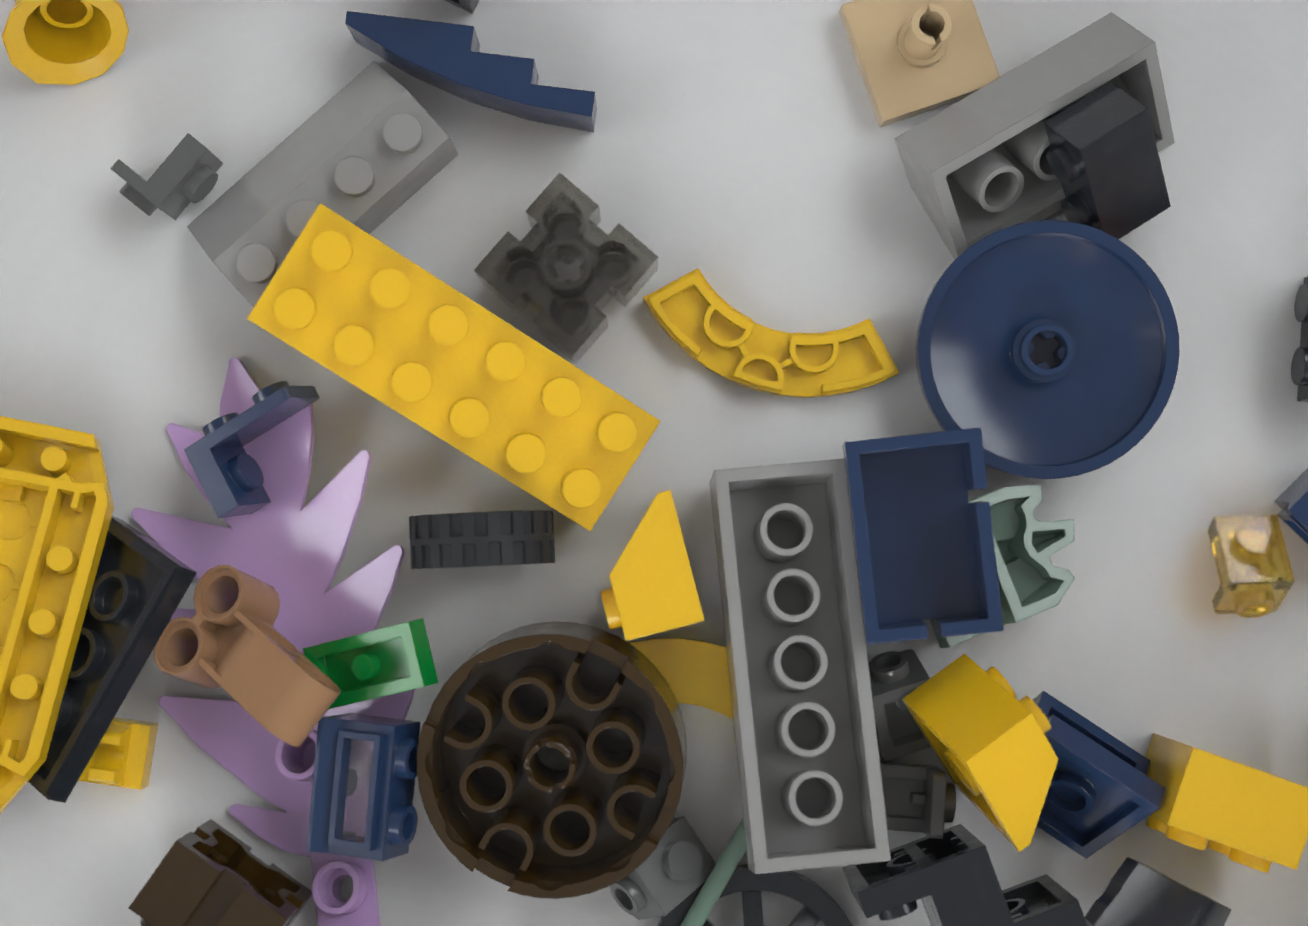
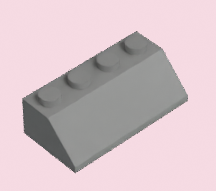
[895,12,1175,260]
[187,61,458,308]

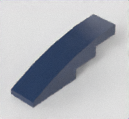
[345,11,597,132]

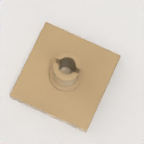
[839,0,1000,128]

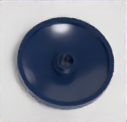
[915,220,1180,479]

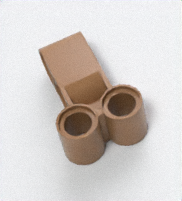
[153,565,341,747]

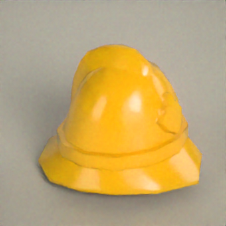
[1,0,129,85]

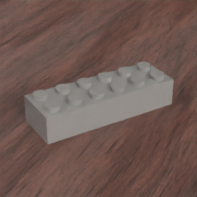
[709,458,891,874]

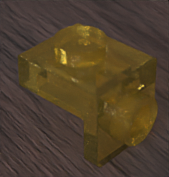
[1208,515,1295,618]

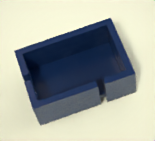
[842,427,1004,645]

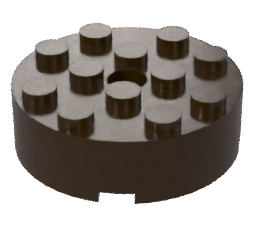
[417,621,687,899]

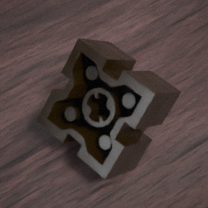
[129,819,312,926]

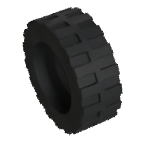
[409,510,555,569]

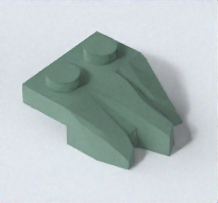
[929,484,1075,648]

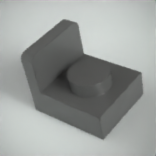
[868,649,931,762]

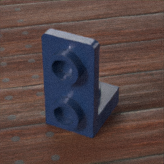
[184,381,320,518]

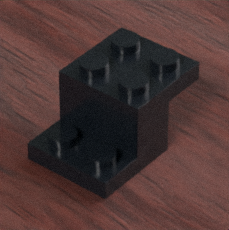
[842,824,1088,926]

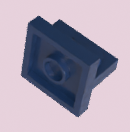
[1033,691,1165,859]

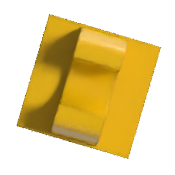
[78,717,158,790]

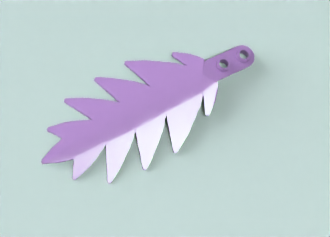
[131,357,415,926]

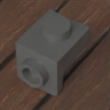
[110,133,224,220]
[880,761,956,839]
[610,816,716,920]

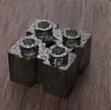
[474,172,658,364]

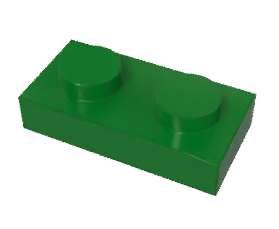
[303,618,439,709]

